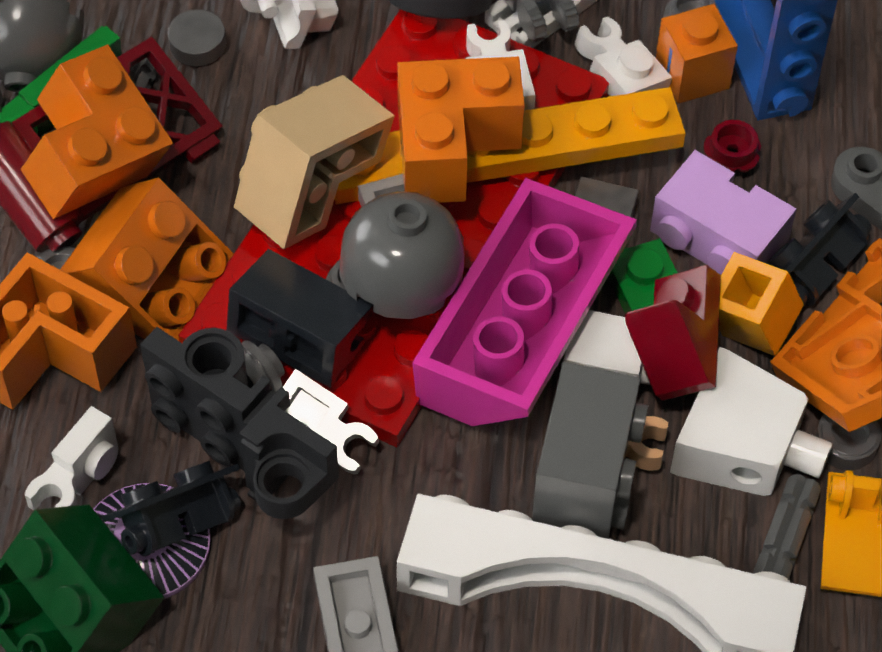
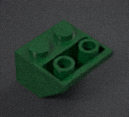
[0,504,165,652]

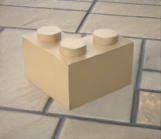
[234,75,395,249]

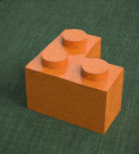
[20,44,173,219]
[397,56,524,203]
[0,252,137,410]

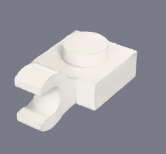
[25,406,119,510]

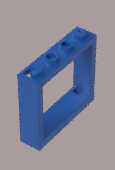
[715,0,838,121]

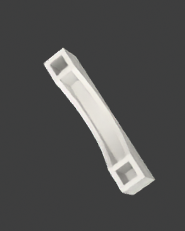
[397,493,806,652]

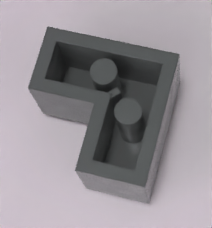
[532,362,649,539]

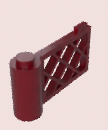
[0,36,223,253]

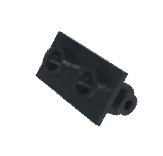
[768,193,872,307]
[101,461,241,556]

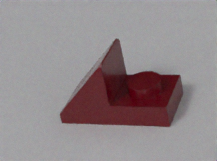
[625,265,721,400]

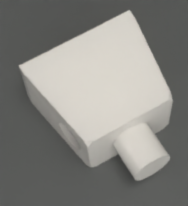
[670,347,833,496]

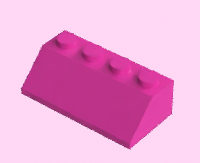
[412,178,637,426]

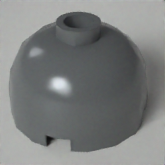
[0,0,84,93]
[339,191,465,319]

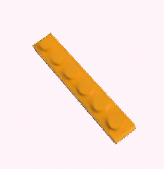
[334,87,686,205]

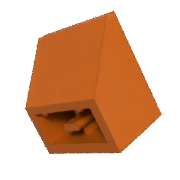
[60,177,234,341]

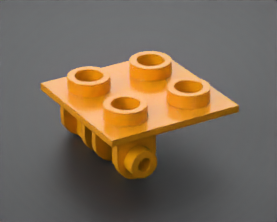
[820,470,882,597]

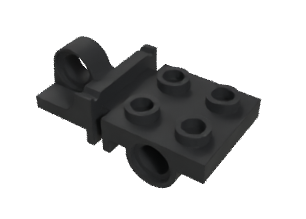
[140,327,339,519]

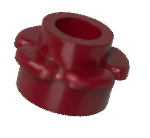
[703,120,761,173]

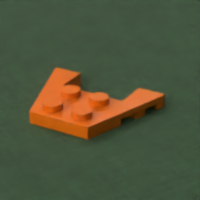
[770,238,882,432]

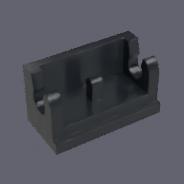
[226,249,373,388]

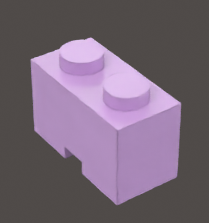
[650,150,796,275]

